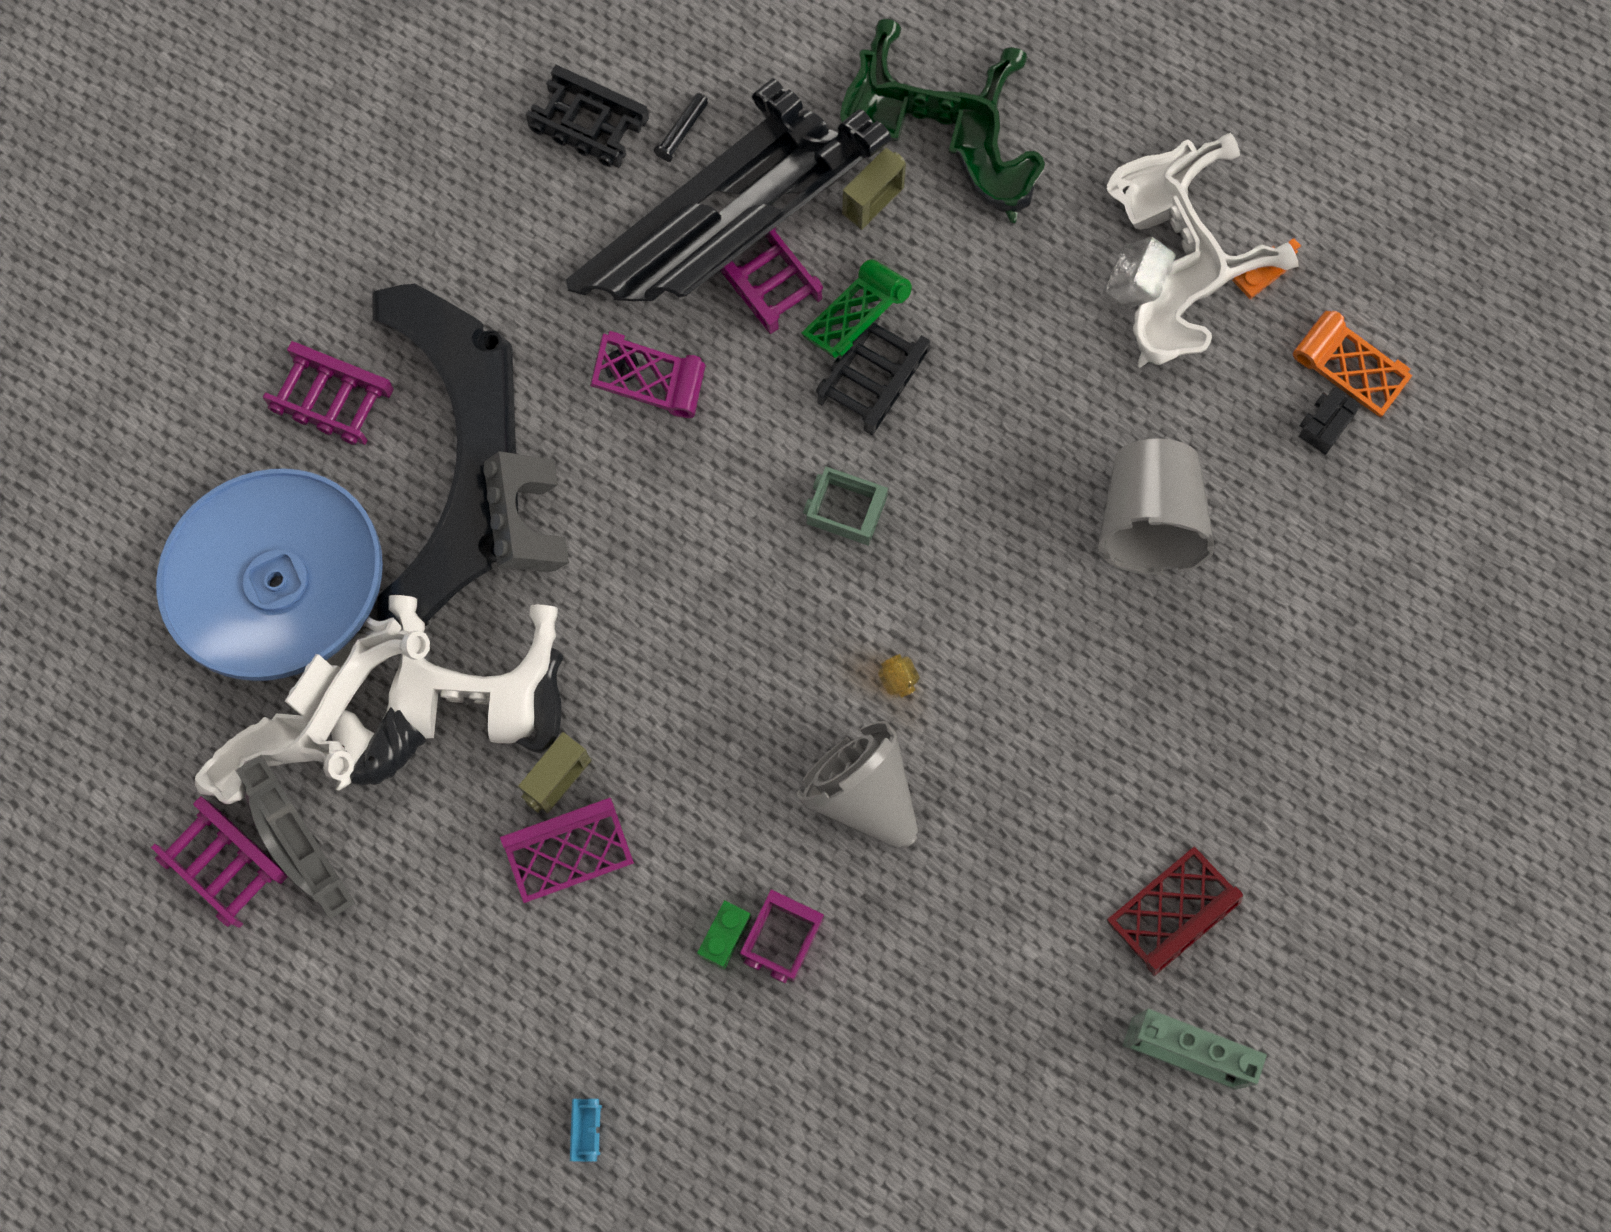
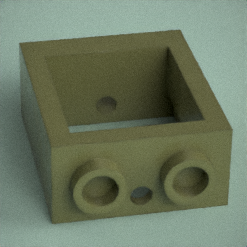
[842,147,906,230]
[518,732,592,814]

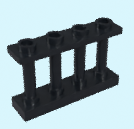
[816,317,931,436]

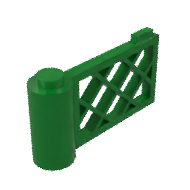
[801,259,912,359]

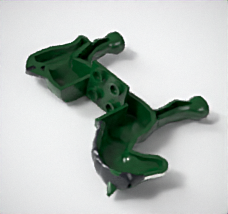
[840,19,1045,224]

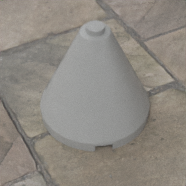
[797,721,918,848]

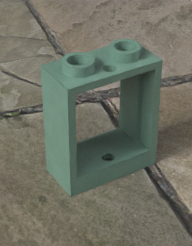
[803,467,888,546]

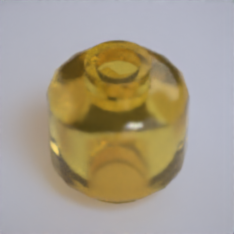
[878,654,920,698]

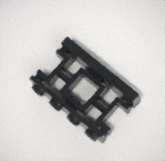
[525,64,649,168]

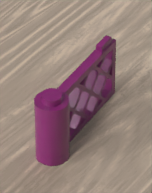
[590,331,706,418]

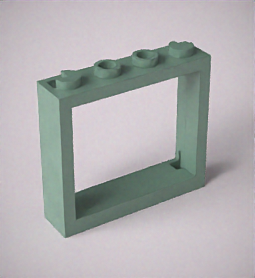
[1123,1009,1267,1090]

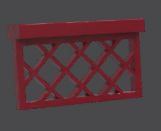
[1107,846,1244,977]

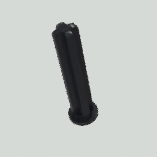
[654,93,708,162]

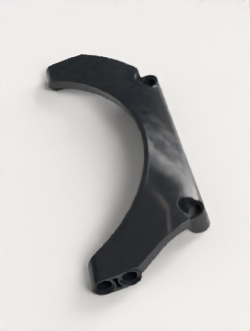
[372,283,518,626]

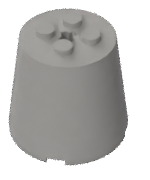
[1098,439,1214,575]

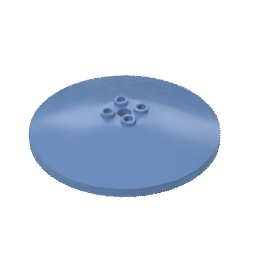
[156,469,383,681]

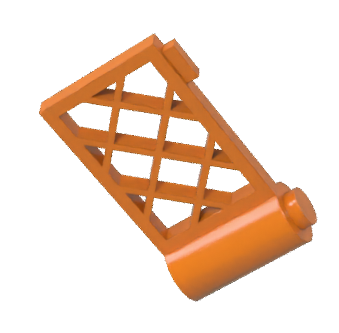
[1293,311,1412,417]

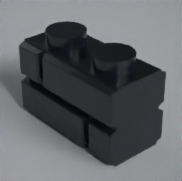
[1298,388,1361,455]

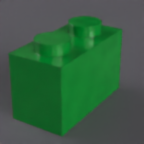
[697,900,752,970]

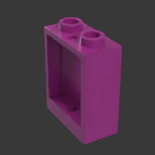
[740,889,824,984]

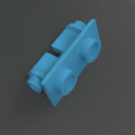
[570,1099,602,1162]

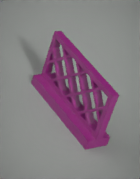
[500,797,634,903]

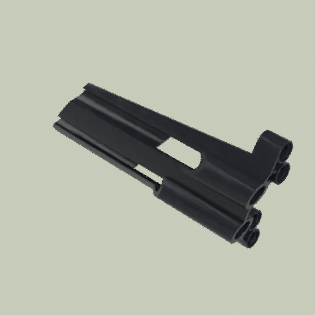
[566,78,891,301]

